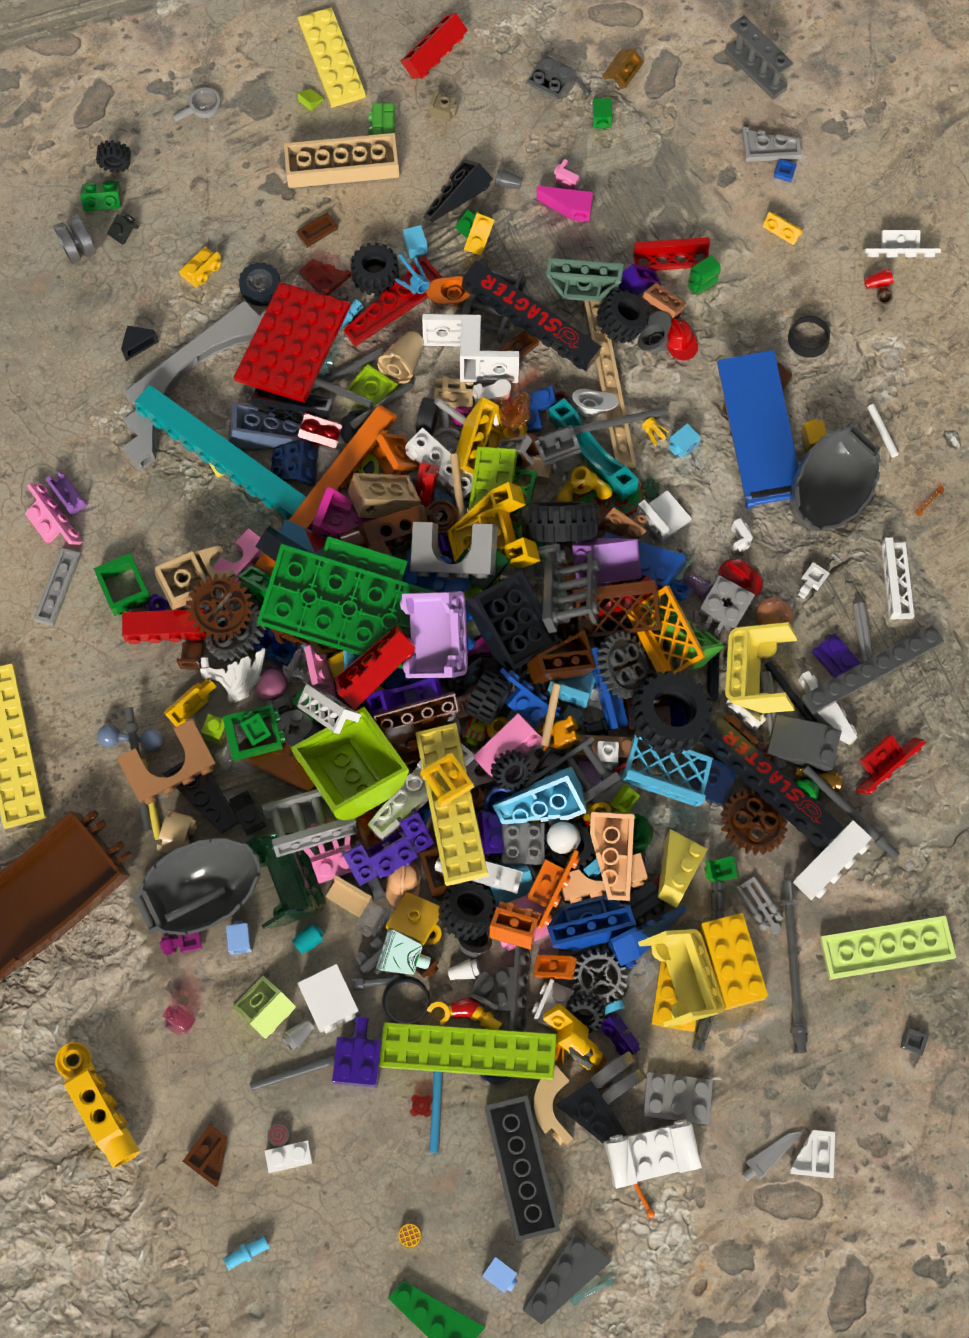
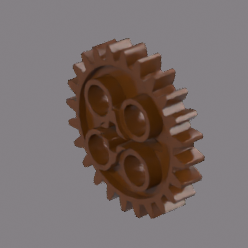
[186,574,253,641]
[720,789,788,856]

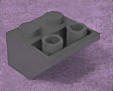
[526,55,576,99]

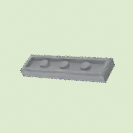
[34,547,81,626]

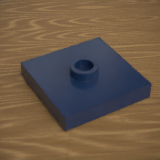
[689,759,736,807]

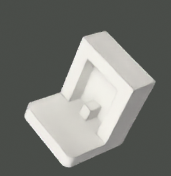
[731,518,753,553]
[597,741,619,771]

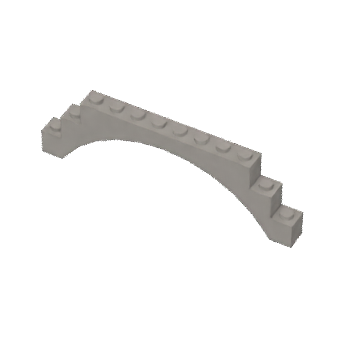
[122,301,267,472]

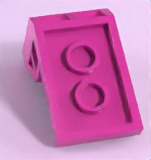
[312,487,385,540]

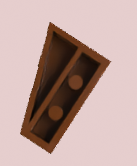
[527,630,596,683]

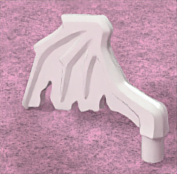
[200,648,266,703]

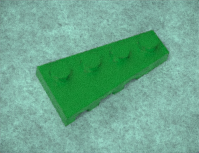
[388,1281,485,1338]

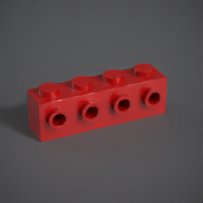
[400,13,468,79]
[122,609,206,644]

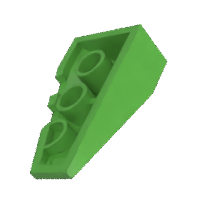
[646,601,724,669]

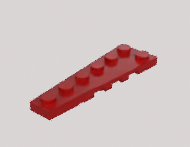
[343,256,443,347]

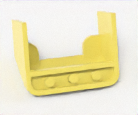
[725,622,797,713]
[638,929,725,1027]

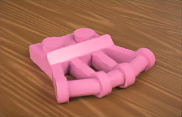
[304,818,352,884]

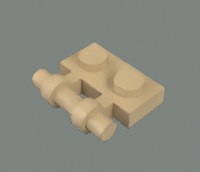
[434,376,474,409]

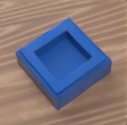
[774,159,797,182]

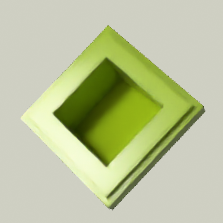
[297,88,324,112]

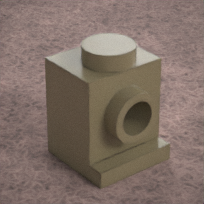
[429,90,459,122]

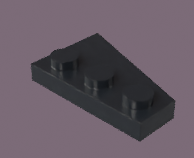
[556,1081,628,1145]

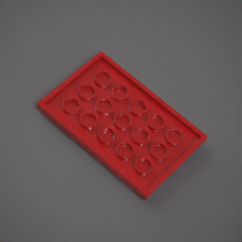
[233,282,351,403]

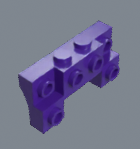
[340,808,434,886]

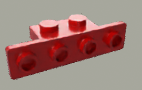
[856,734,926,795]

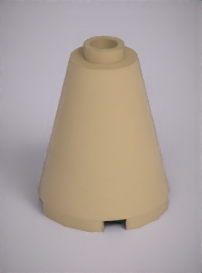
[377,331,424,384]

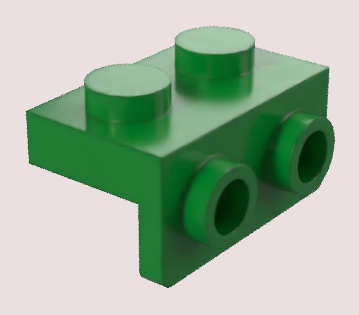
[80,180,121,211]

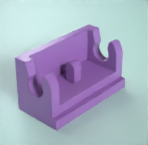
[45,471,88,517]

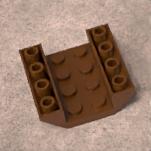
[373,692,467,775]

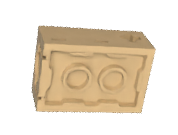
[348,473,421,518]

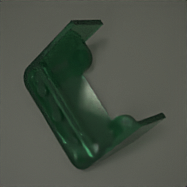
[246,833,326,929]

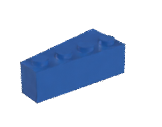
[603,533,686,596]

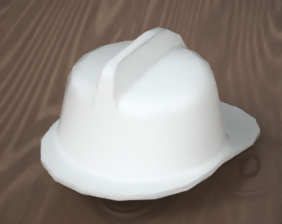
[572,389,618,418]

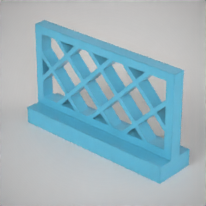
[620,734,713,807]

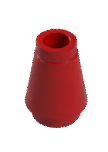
[864,268,894,289]

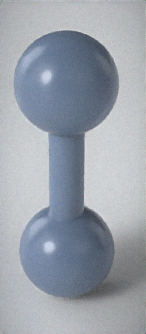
[97,724,164,752]

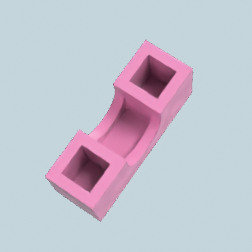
[212,528,263,584]

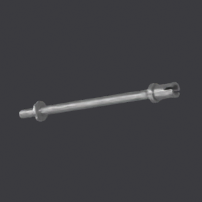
[779,881,807,1053]

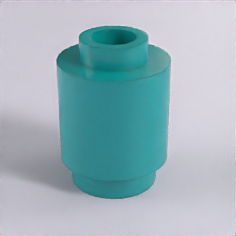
[291,924,324,954]

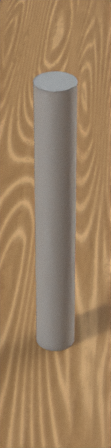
[434,397,466,425]

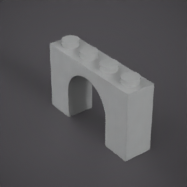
[410,522,498,579]

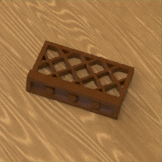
[573,580,662,638]

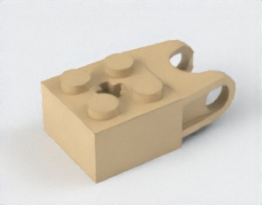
[155,546,236,610]

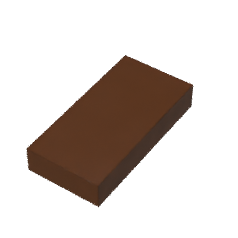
[296,212,338,248]

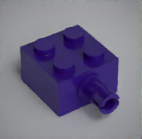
[332,1017,382,1088]

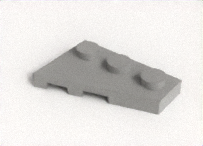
[742,126,802,162]

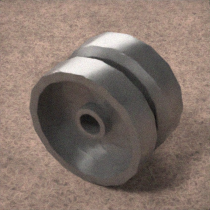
[53,215,96,265]
[590,1051,647,1105]

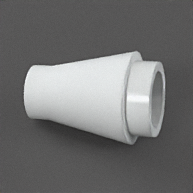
[448,958,480,980]

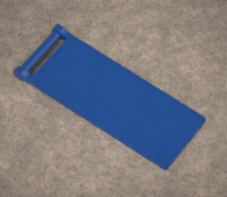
[717,350,798,509]

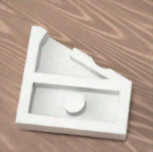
[789,1130,835,1178]

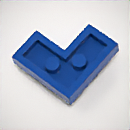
[516,386,557,434]

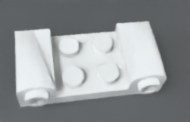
[603,1120,702,1188]

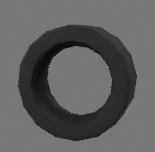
[416,397,439,436]

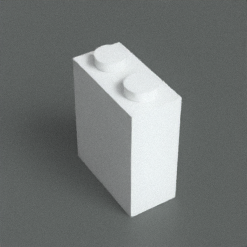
[298,964,360,1034]

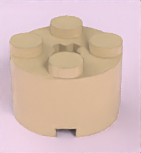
[157,810,197,854]

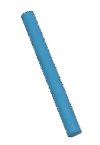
[429,1071,442,1153]

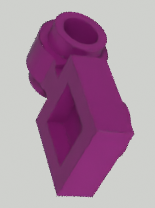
[159,932,203,955]

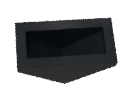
[121,325,159,361]

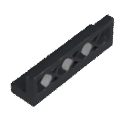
[252,388,332,424]

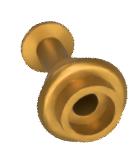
[794,766,843,792]

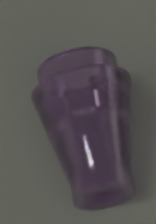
[683,572,713,599]

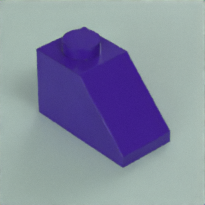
[619,264,662,295]

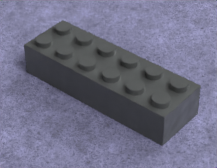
[484,1095,561,1242]

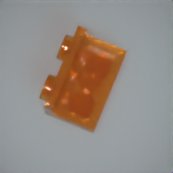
[500,391,531,431]

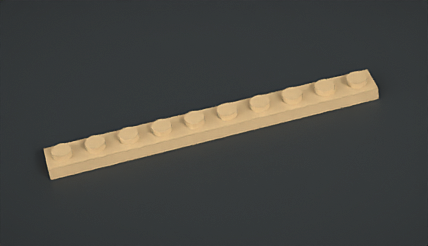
[583,300,636,469]

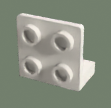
[636,491,691,543]

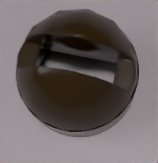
[877,287,893,304]

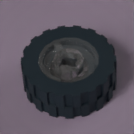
[239,262,281,307]

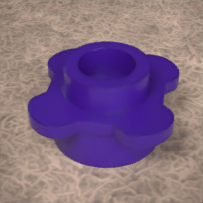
[145,594,169,611]

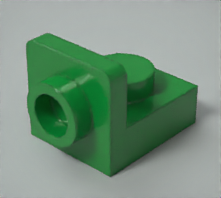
[239,711,271,746]

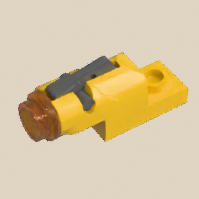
[543,1003,606,1072]

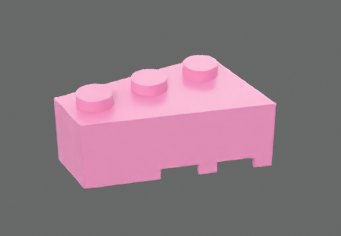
[473,713,542,777]

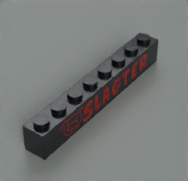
[462,261,602,371]
[700,715,845,851]

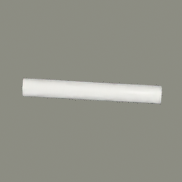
[867,404,899,457]

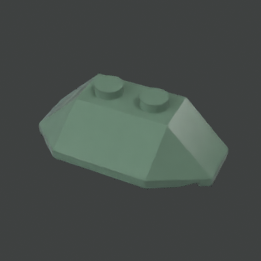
[546,258,624,302]

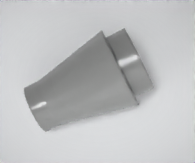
[282,1019,314,1051]

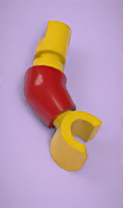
[427,998,502,1030]

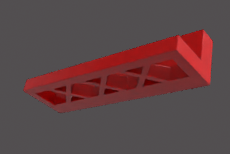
[633,237,710,271]

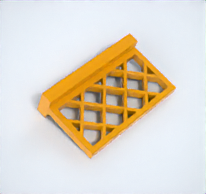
[626,586,706,674]

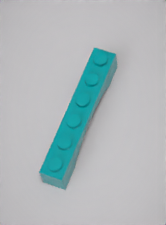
[549,398,638,501]

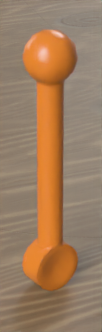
[633,1183,655,1218]

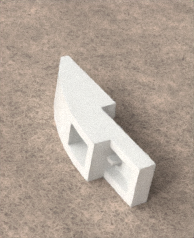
[798,671,857,745]

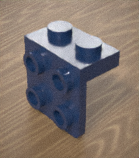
[271,440,318,486]

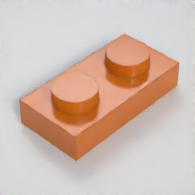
[533,955,577,980]

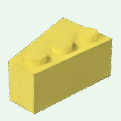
[658,829,708,908]

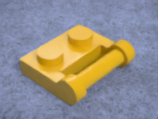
[420,752,474,807]

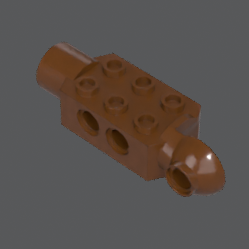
[338,500,458,548]

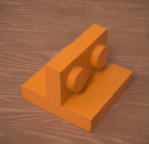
[372,433,420,475]

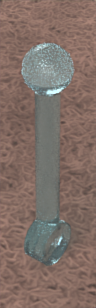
[571,1278,614,1305]

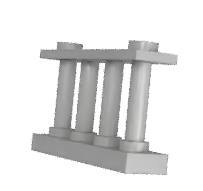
[262,789,358,857]

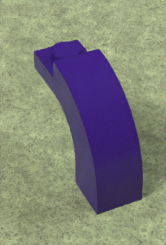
[366,678,443,716]

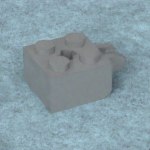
[698,575,755,639]

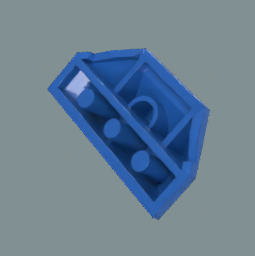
[547,896,636,951]

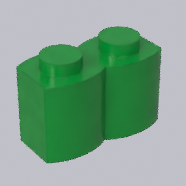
[688,255,721,296]

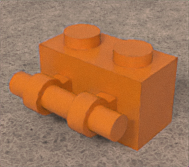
[489,901,542,950]

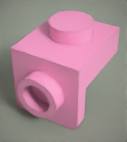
[554,159,579,190]

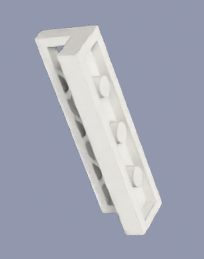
[881,537,915,620]
[297,684,361,734]

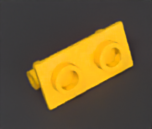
[762,211,803,245]

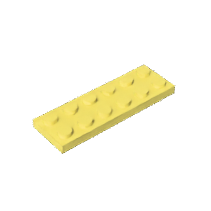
[298,7,366,108]

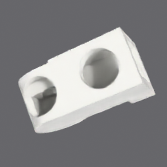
[472,379,511,404]

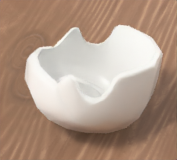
[547,821,581,854]

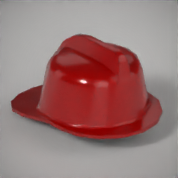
[667,318,698,361]
[718,558,763,597]

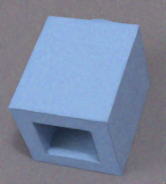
[226,921,252,955]
[482,1257,518,1293]

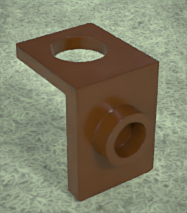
[176,642,203,670]

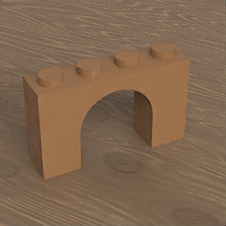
[117,719,216,805]

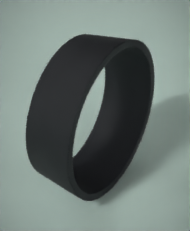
[788,316,830,358]
[382,976,430,1024]

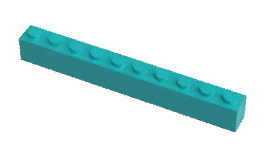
[135,385,306,520]

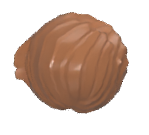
[755,597,793,625]

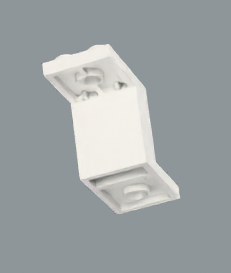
[422,314,519,383]

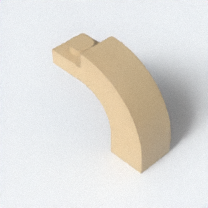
[533,1065,573,1146]

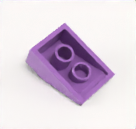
[573,538,642,584]

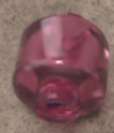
[162,1003,196,1035]

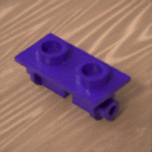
[601,1014,641,1056]

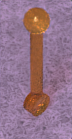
[915,486,944,516]

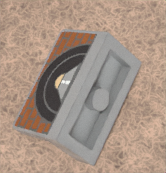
[496,435,534,468]

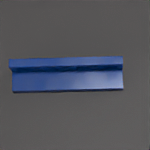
[591,647,629,731]

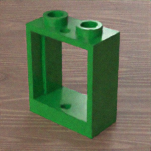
[93,553,151,616]
[222,704,285,761]

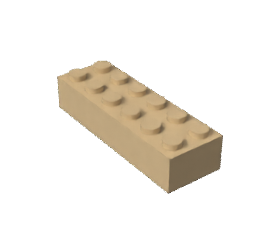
[284,133,399,188]

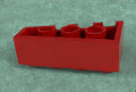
[334,625,416,710]

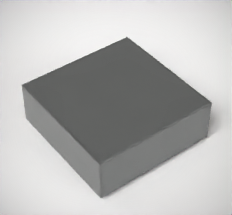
[900,1027,929,1056]

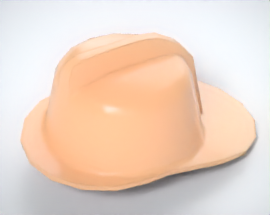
[386,862,420,908]

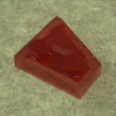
[299,259,352,296]

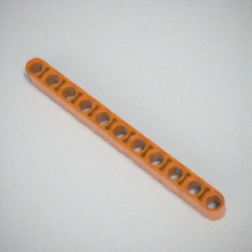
[254,404,397,575]

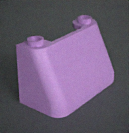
[400,591,468,678]

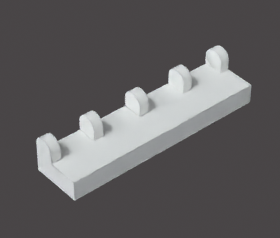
[435,856,523,894]

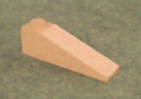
[590,812,634,901]

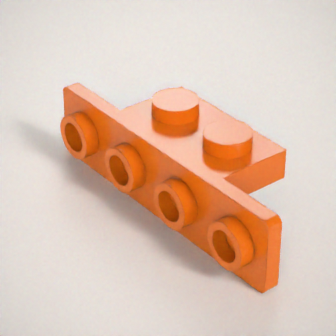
[526,850,580,929]

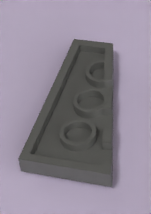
[523,1234,611,1325]

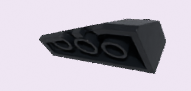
[423,159,493,222]

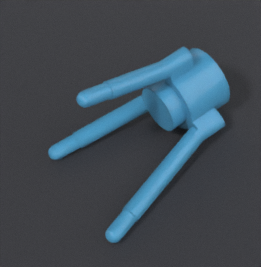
[395,253,430,294]

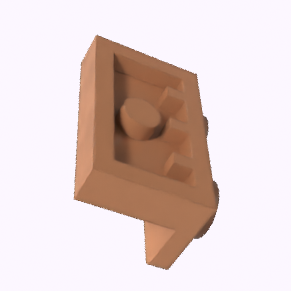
[642,283,687,319]

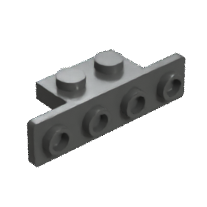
[492,946,531,1032]

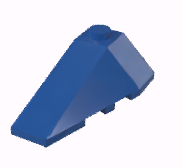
[607,905,686,970]

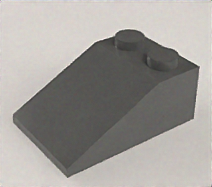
[766,715,842,773]

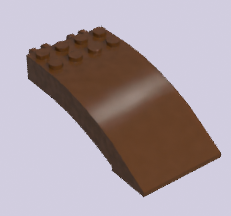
[0,810,132,981]

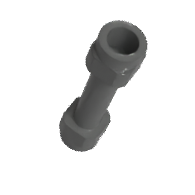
[352,973,405,990]

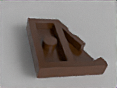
[182,1124,228,1187]

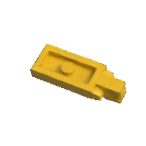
[163,678,216,727]

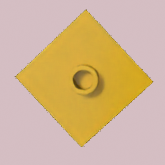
[386,892,440,945]

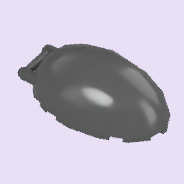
[789,421,881,531]
[131,838,261,935]

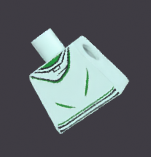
[376,929,431,975]

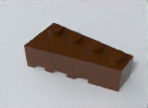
[239,724,317,793]

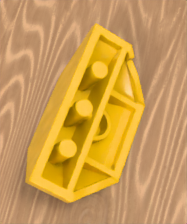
[455,397,504,475]

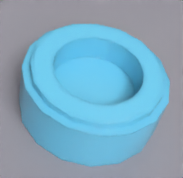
[605,1000,626,1015]

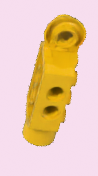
[55,1042,141,1168]

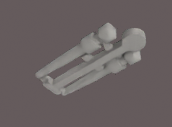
[737,876,783,934]

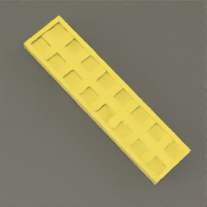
[0,663,46,829]
[415,723,489,886]

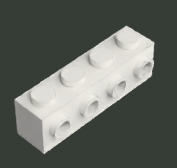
[404,427,473,500]
[793,820,872,901]

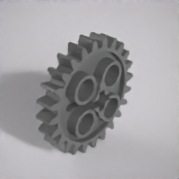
[205,603,266,661]
[596,631,652,699]

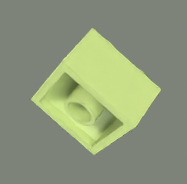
[233,976,296,1039]

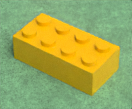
[699,913,768,1010]

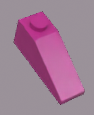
[536,186,593,222]

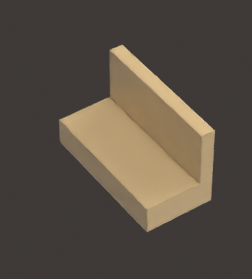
[326,875,373,919]

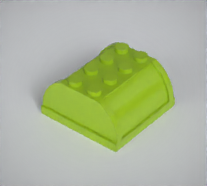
[291,707,409,820]

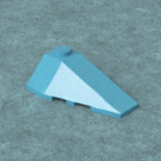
[493,766,587,824]

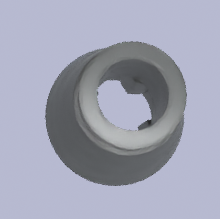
[494,169,523,189]

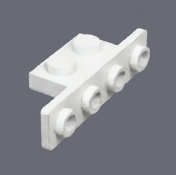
[862,230,941,257]

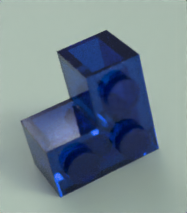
[253,627,300,672]

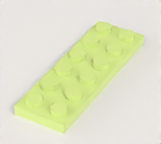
[820,916,956,980]

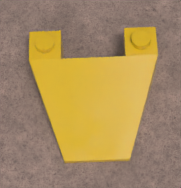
[447,482,541,568]

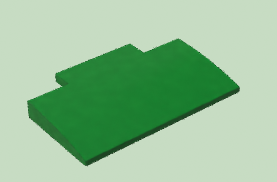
[257,536,435,669]

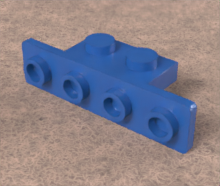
[500,668,564,726]

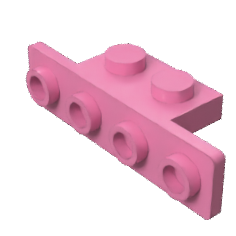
[25,483,83,545]
[304,645,337,712]

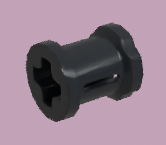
[584,717,608,736]

